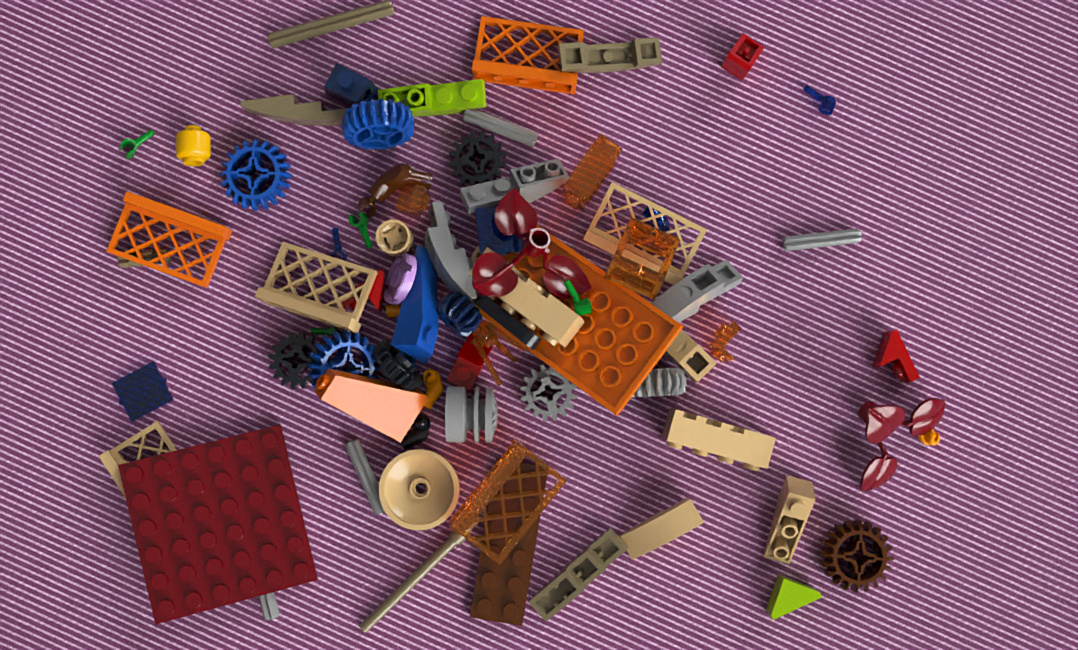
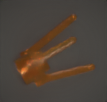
[471,320,526,386]

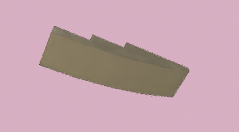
[240,94,348,126]
[528,527,628,622]

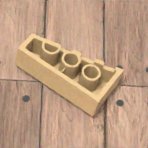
[467,247,585,347]
[661,408,776,472]

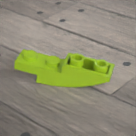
[378,79,486,117]

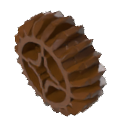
[819,519,894,593]

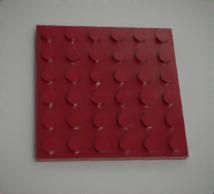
[118,424,318,625]

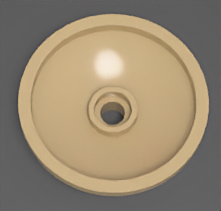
[379,449,460,530]

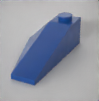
[391,245,439,364]

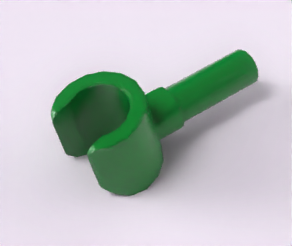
[119,129,155,159]
[348,212,373,249]
[564,280,592,316]
[311,327,337,336]

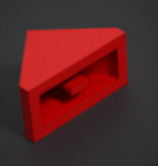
[721,33,765,81]

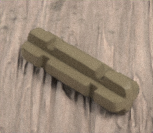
[117,249,172,268]

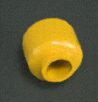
[175,125,211,166]

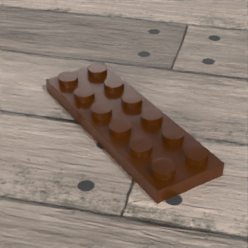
[470,458,548,626]

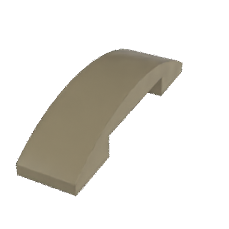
[558,37,662,73]

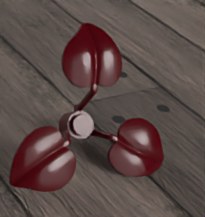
[472,188,592,299]
[858,398,946,492]

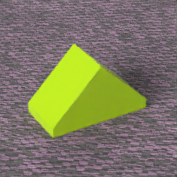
[766,574,822,620]

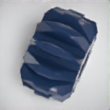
[436,291,483,337]

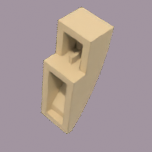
[619,497,704,560]

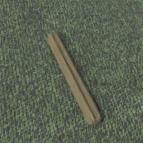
[268,0,394,48]

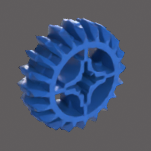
[342,98,415,151]
[219,139,292,211]
[307,330,380,389]

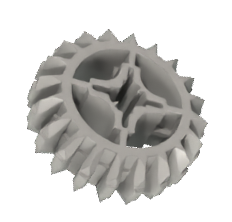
[632,368,687,397]

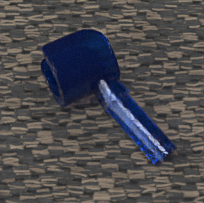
[803,85,836,116]
[330,228,348,261]

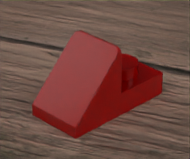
[342,269,387,312]
[872,329,920,382]
[446,333,494,392]

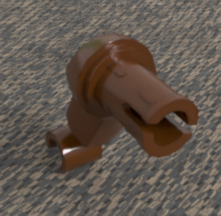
[359,163,433,217]

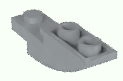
[460,158,569,215]
[424,201,479,302]
[651,259,743,322]

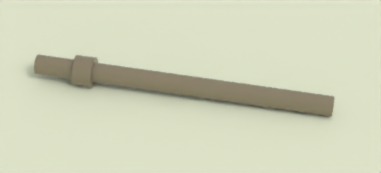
[359,513,481,633]

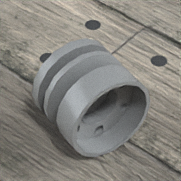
[445,387,498,443]

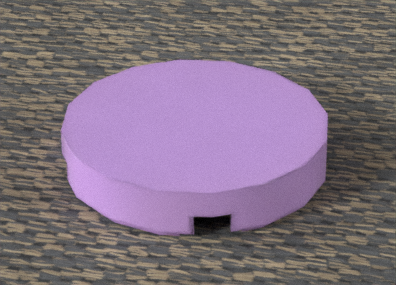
[383,252,417,306]

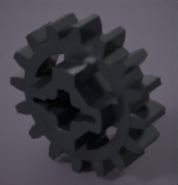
[449,131,506,186]
[268,332,323,389]
[373,339,423,392]

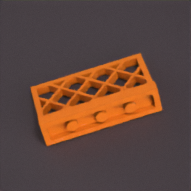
[472,16,584,95]
[106,191,233,288]

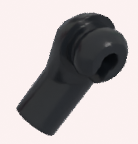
[401,414,431,450]

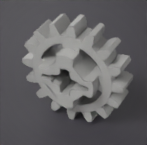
[520,364,577,421]

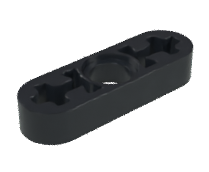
[474,294,541,350]

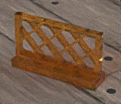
[449,439,567,565]

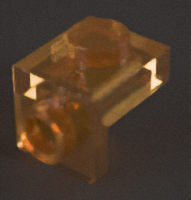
[396,184,430,217]
[709,321,742,363]

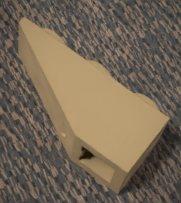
[665,330,717,382]
[764,475,816,564]

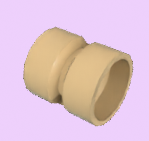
[376,219,414,258]

